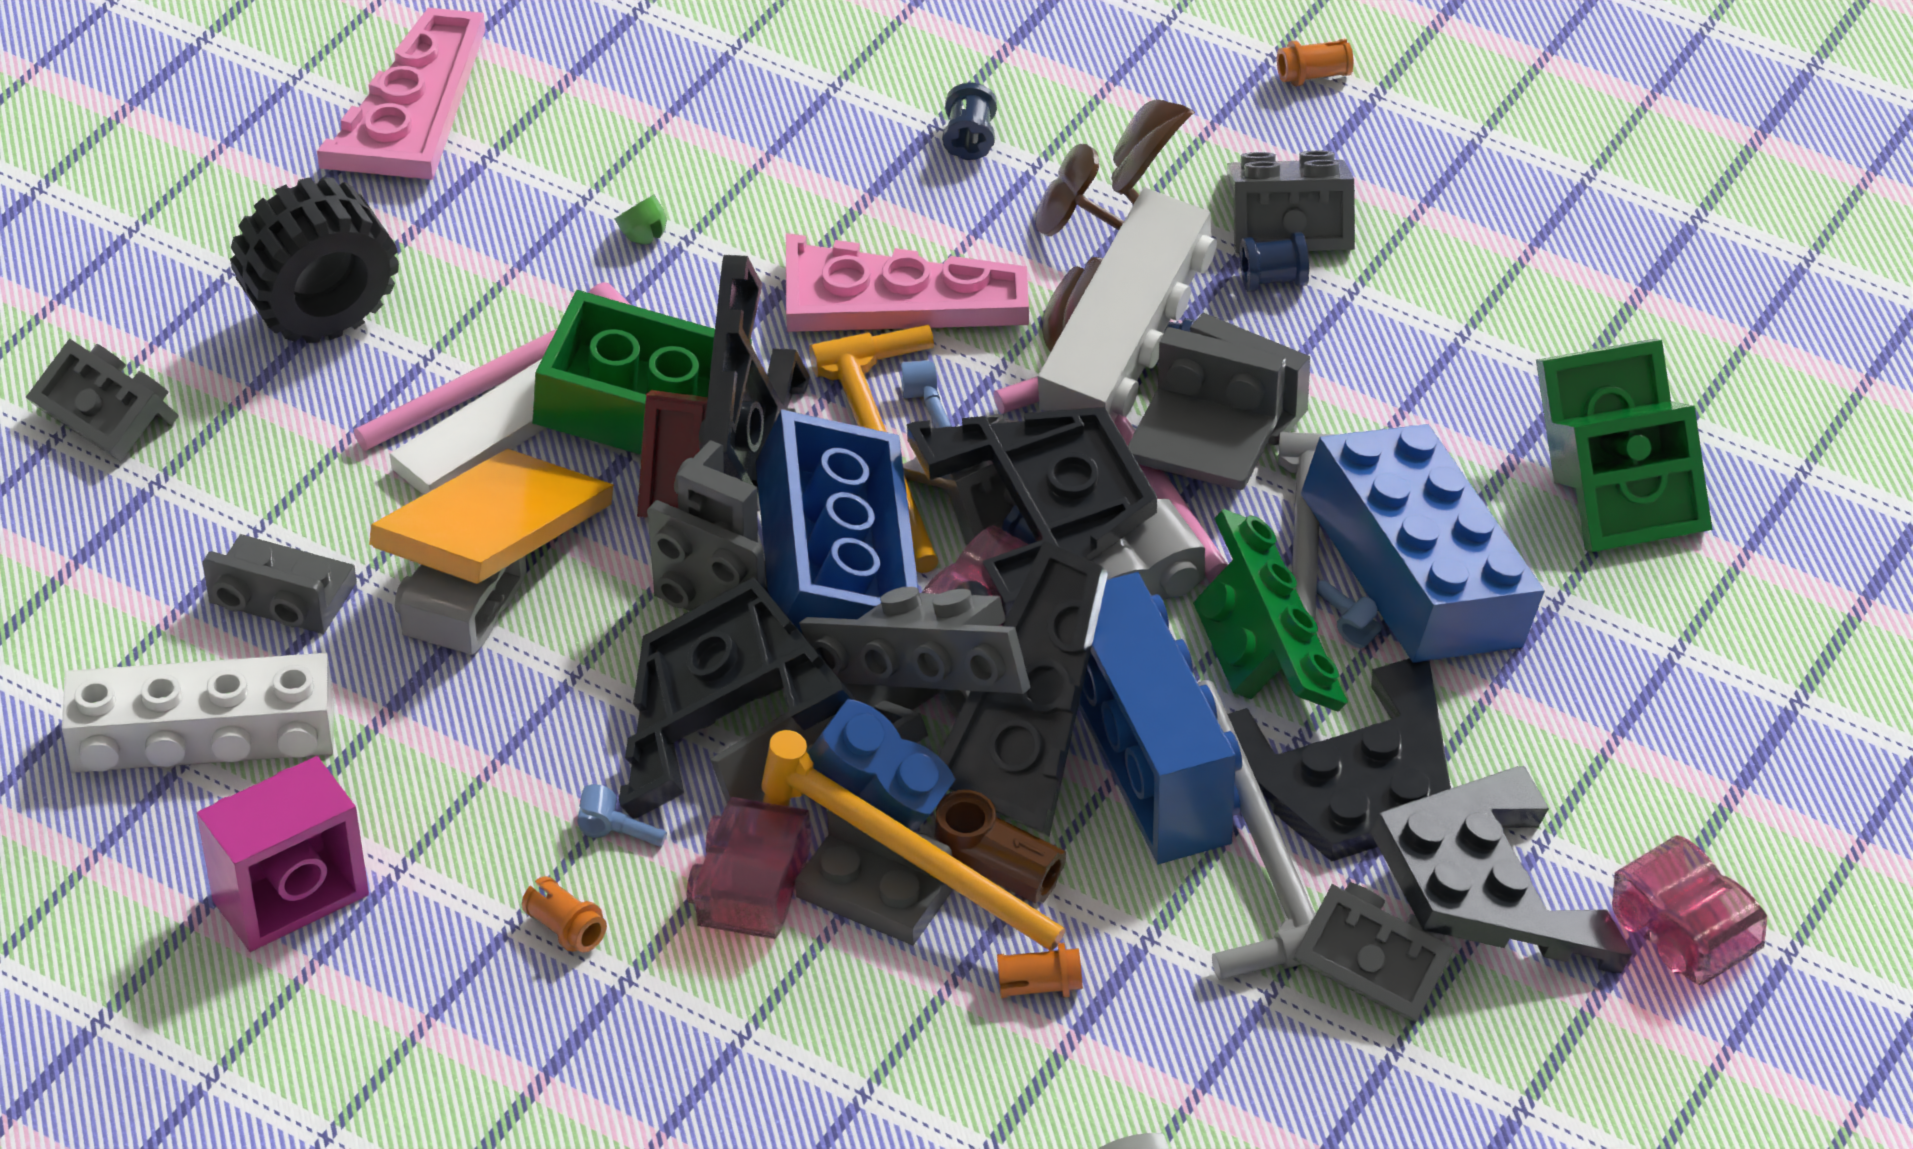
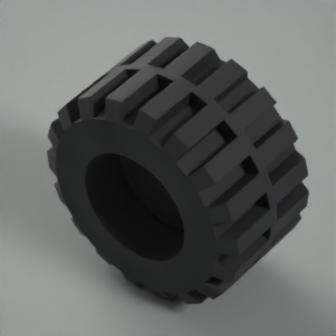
[230,177,399,343]

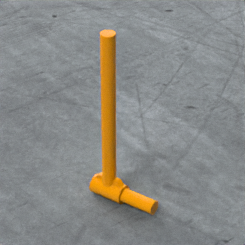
[809,325,938,573]
[758,730,1066,951]

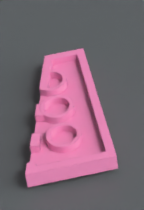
[317,8,485,180]
[786,233,1029,332]

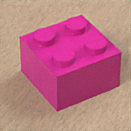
[196,756,369,952]

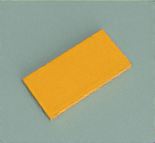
[369,448,614,584]

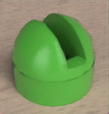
[614,194,667,245]

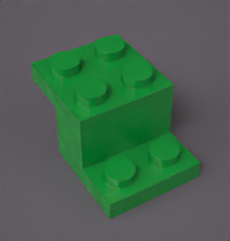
[1536,338,1713,552]

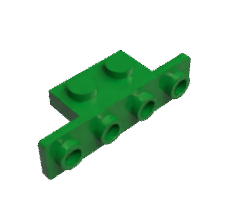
[1193,509,1348,712]

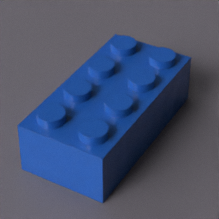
[755,409,918,633]
[1301,424,1545,663]
[1078,572,1242,865]

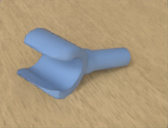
[901,360,952,428]
[1316,580,1382,649]
[577,784,667,847]

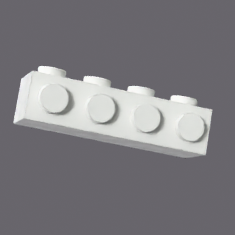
[1038,187,1217,422]
[62,653,334,773]

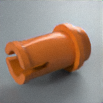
[1276,39,1354,87]
[522,876,607,953]
[997,943,1083,999]

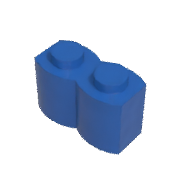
[807,699,955,832]

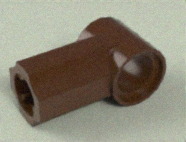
[934,790,1066,904]

